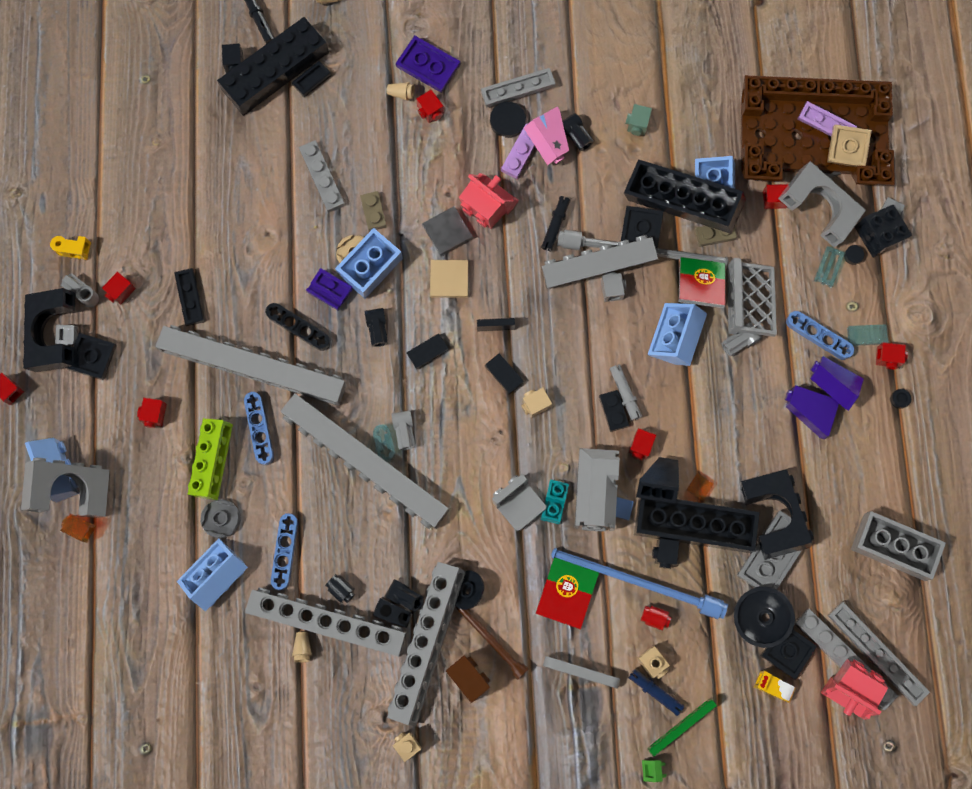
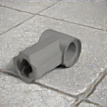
[61,273,99,307]
[721,322,762,357]
[391,410,415,450]

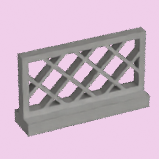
[727,258,777,337]

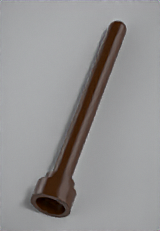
[456,607,529,680]

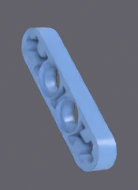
[786,311,854,360]
[244,392,274,465]
[271,513,298,590]

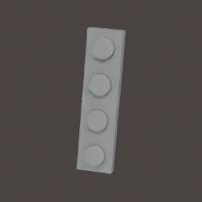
[481,68,555,108]
[299,140,345,213]

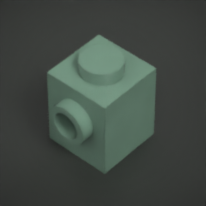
[625,104,652,136]

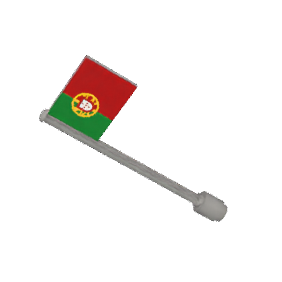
[557,229,729,308]

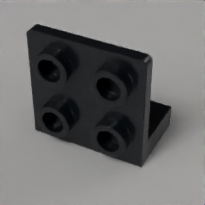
[854,205,912,258]

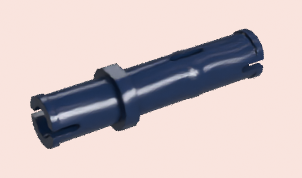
[628,668,684,716]

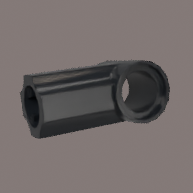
[562,113,593,151]
[365,308,388,347]
[384,579,424,612]

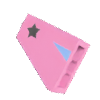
[524,106,569,165]

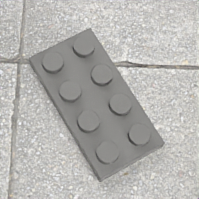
[736,511,813,590]

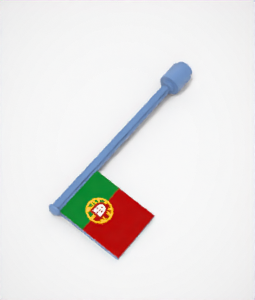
[536,548,728,629]

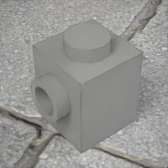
[601,272,626,302]

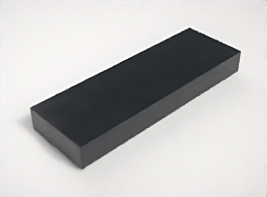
[174,268,205,326]

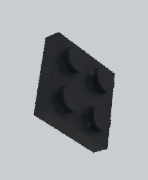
[621,206,664,248]
[66,333,117,380]
[760,630,817,680]

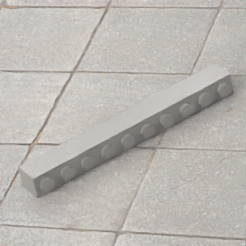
[156,325,346,406]
[280,393,449,529]

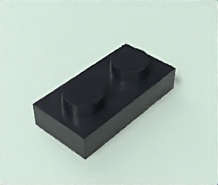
[599,390,629,432]

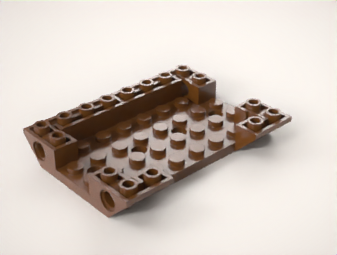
[741,75,895,186]

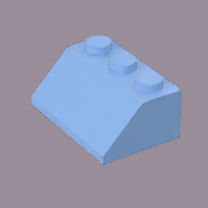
[695,156,735,189]
[335,228,403,299]
[648,303,707,366]
[25,438,79,503]
[177,538,248,612]

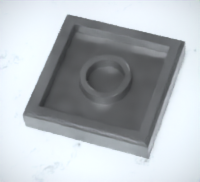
[422,206,473,256]

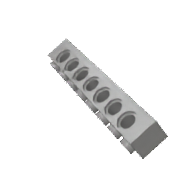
[387,562,466,727]
[245,587,407,657]

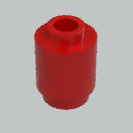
[640,605,671,631]

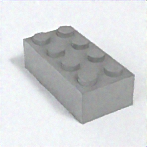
[851,511,946,581]

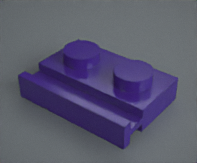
[306,268,353,311]

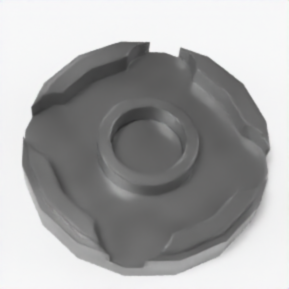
[200,499,241,538]

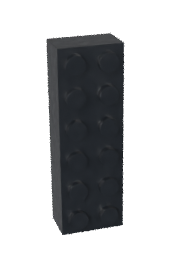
[217,17,329,116]
[624,159,746,234]
[634,498,759,553]

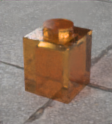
[60,513,96,543]

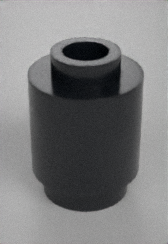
[325,574,355,603]

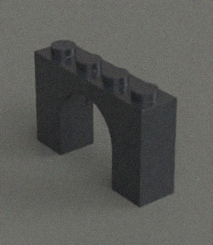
[23,288,75,372]
[740,469,814,560]

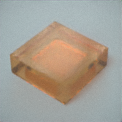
[686,473,713,501]

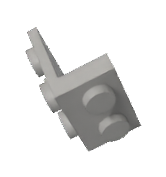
[492,474,546,531]

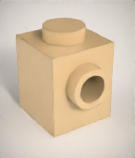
[521,387,552,418]
[637,646,670,679]
[392,732,422,762]

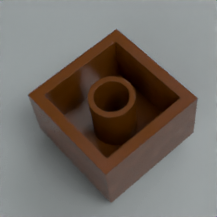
[446,655,491,703]

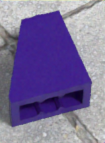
[810,356,864,411]
[785,385,839,439]

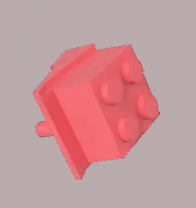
[459,173,519,229]
[821,659,888,720]

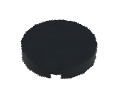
[490,102,526,138]

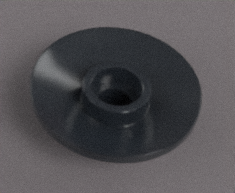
[455,570,484,610]

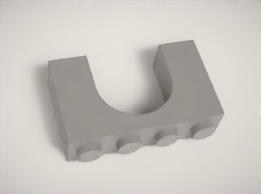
[778,162,866,247]
[21,458,109,518]

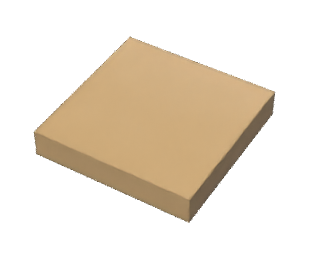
[827,125,872,167]
[430,260,468,298]

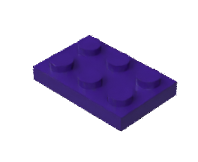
[395,35,461,93]

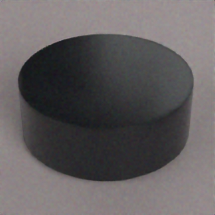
[844,245,864,265]
[890,389,911,409]

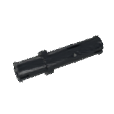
[245,0,274,44]
[541,196,571,252]

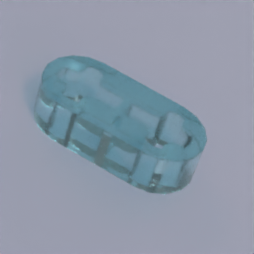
[373,424,395,461]

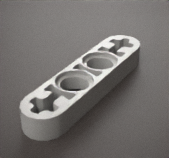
[543,656,621,689]

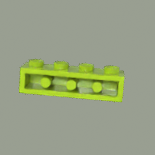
[188,418,233,500]

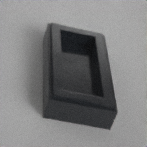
[292,61,332,97]
[477,318,515,332]
[406,333,449,370]
[485,353,524,395]

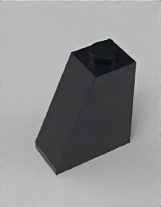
[636,457,679,504]

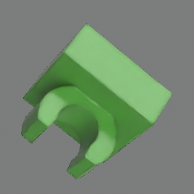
[642,760,666,782]

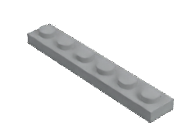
[827,602,930,706]
[795,609,898,710]

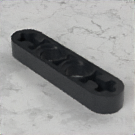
[265,303,330,351]

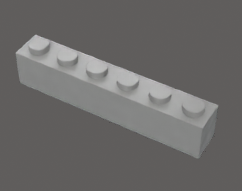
[541,235,658,288]

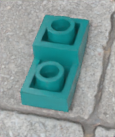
[541,479,569,525]

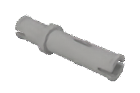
[609,364,643,421]

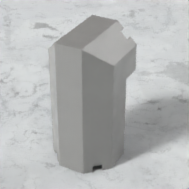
[575,448,619,532]

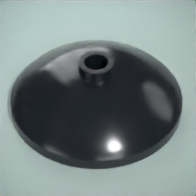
[734,587,795,648]

